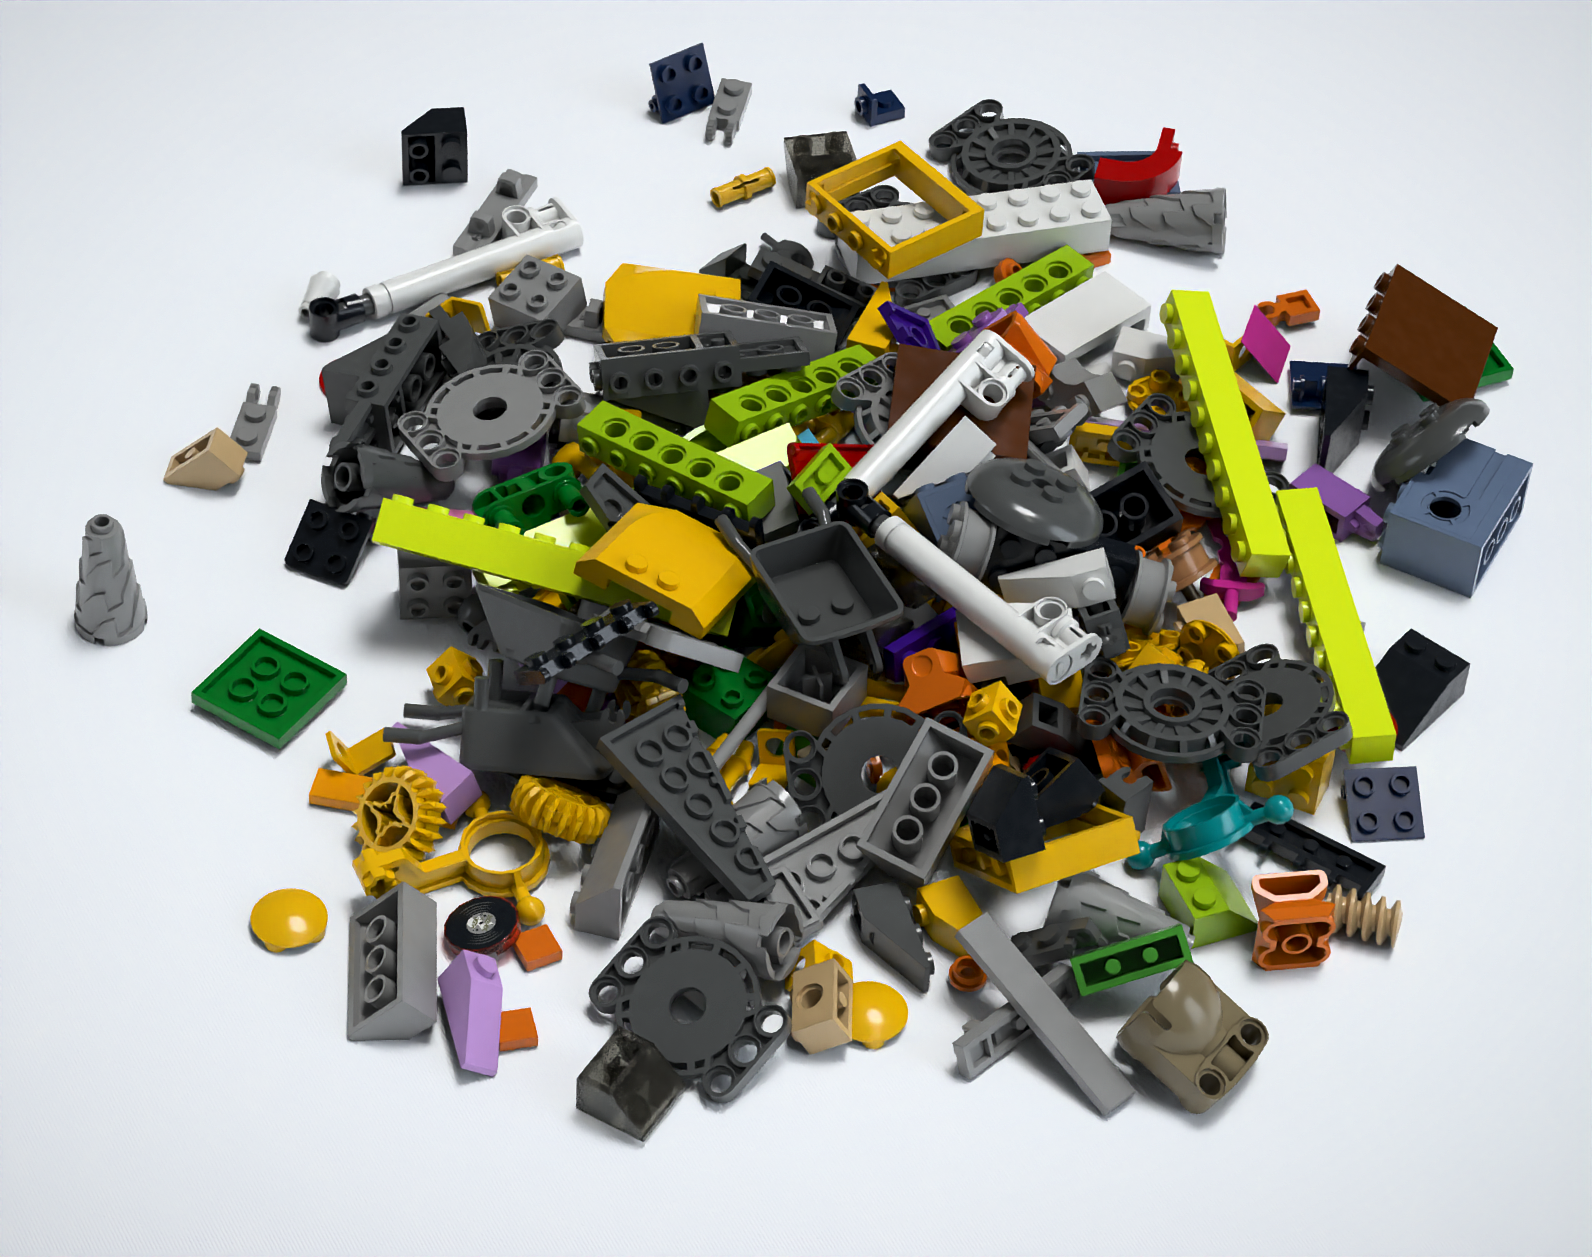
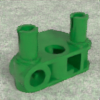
[472,462,590,536]

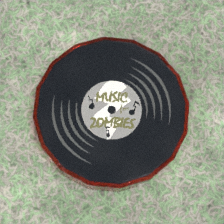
[444,896,521,956]

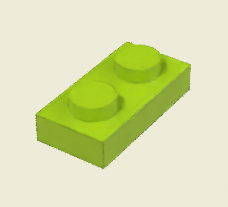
[786,443,852,515]

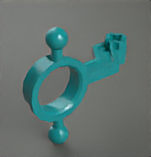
[1126,753,1294,870]

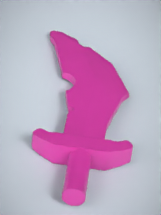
[1199,518,1265,622]

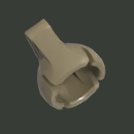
[1116,960,1269,1114]

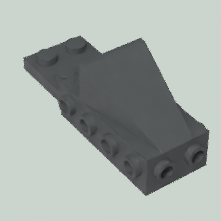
[322,313,446,453]
[589,330,810,428]

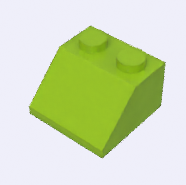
[1158,857,1258,949]

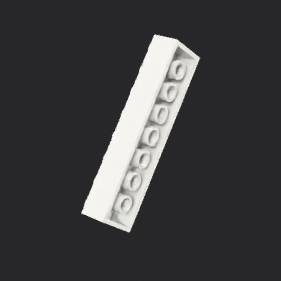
[837,179,1112,284]

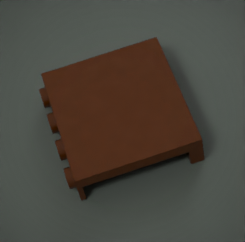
[1347,263,1498,406]
[887,343,1036,475]

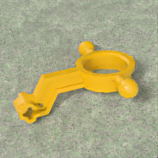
[352,790,551,926]

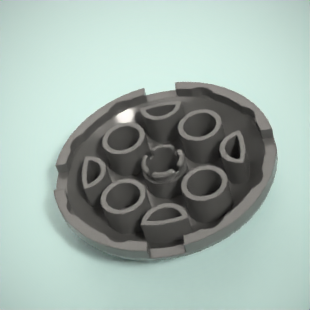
[1371,398,1490,492]
[965,457,1103,548]

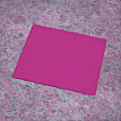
[1241,305,1291,383]

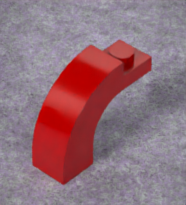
[1093,127,1183,205]

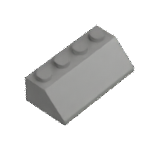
[694,294,837,370]
[856,717,994,890]
[570,788,661,940]
[347,881,437,1041]

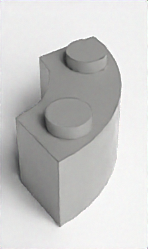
[1037,358,1128,417]

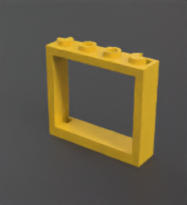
[805,140,984,279]
[950,804,1140,894]

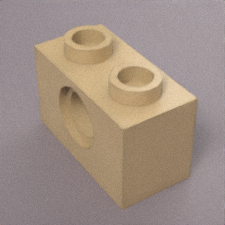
[790,958,853,1055]

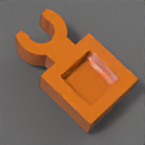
[1257,289,1320,327]

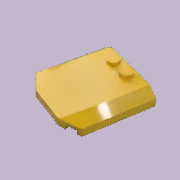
[602,263,741,343]
[573,502,756,640]

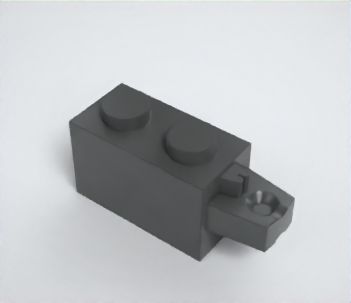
[1075,599,1131,659]

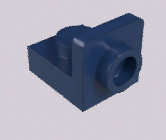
[854,83,905,127]

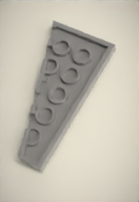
[704,789,887,981]

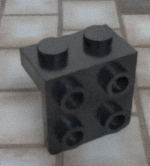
[284,499,379,586]

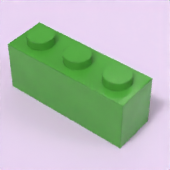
[1069,923,1193,997]

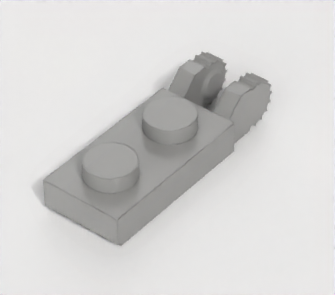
[705,78,753,143]
[230,383,281,462]

